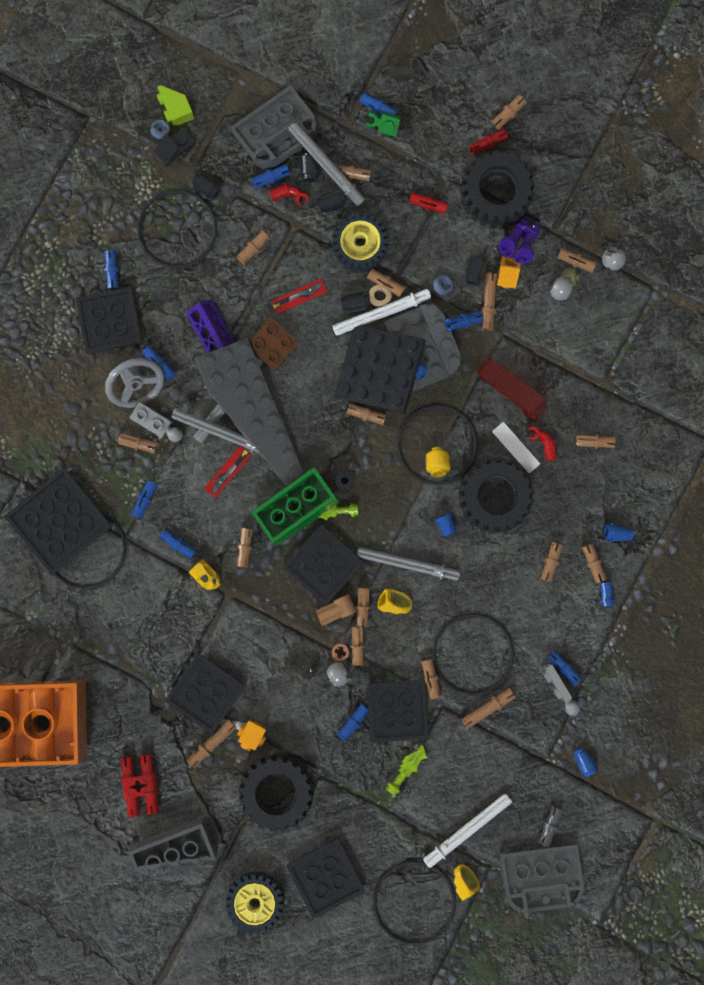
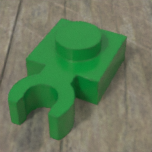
[366,111,401,137]

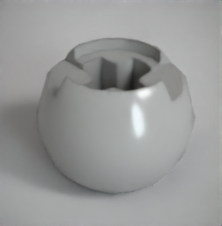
[602,247,626,270]
[550,277,573,301]
[326,662,350,687]

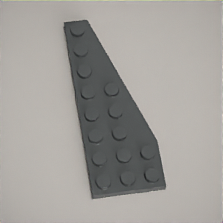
[194,339,304,486]

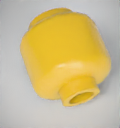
[425,447,451,477]

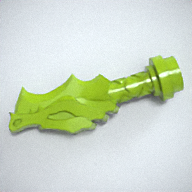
[318,503,359,521]
[386,745,428,796]

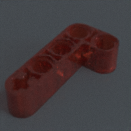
[476,358,548,422]

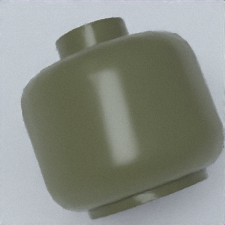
[561,268,580,287]

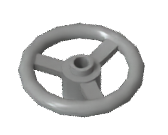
[105,358,164,408]

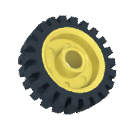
[332,213,388,272]

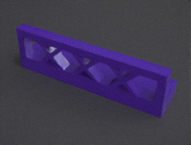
[186,299,235,353]

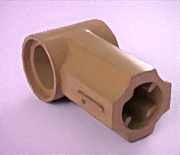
[316,594,357,626]

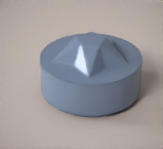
[150,120,170,139]
[433,275,453,295]

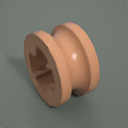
[332,643,349,661]

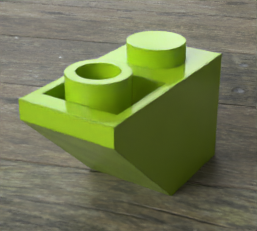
[156,85,194,127]

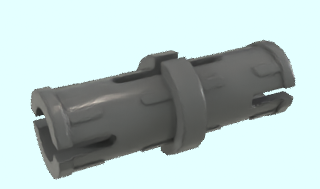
[538,806,564,847]

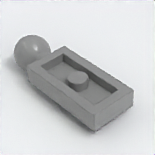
[130,402,183,442]
[543,663,580,716]

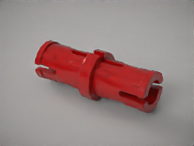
[469,129,508,156]
[409,192,449,214]

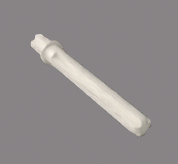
[333,289,431,335]
[423,794,512,868]

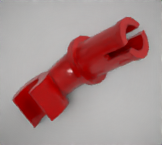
[269,183,309,207]
[527,427,558,461]

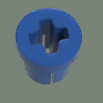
[434,512,457,537]

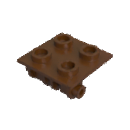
[249,317,299,371]

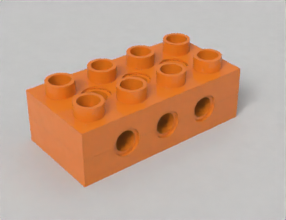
[0,680,87,767]

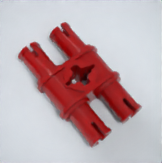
[120,753,159,817]

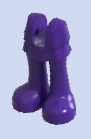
[499,215,540,264]

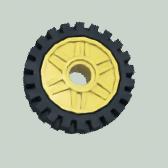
[226,871,284,934]

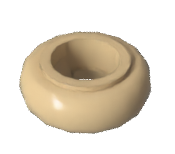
[368,284,392,307]

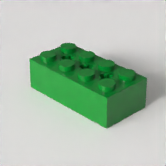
[251,467,339,547]

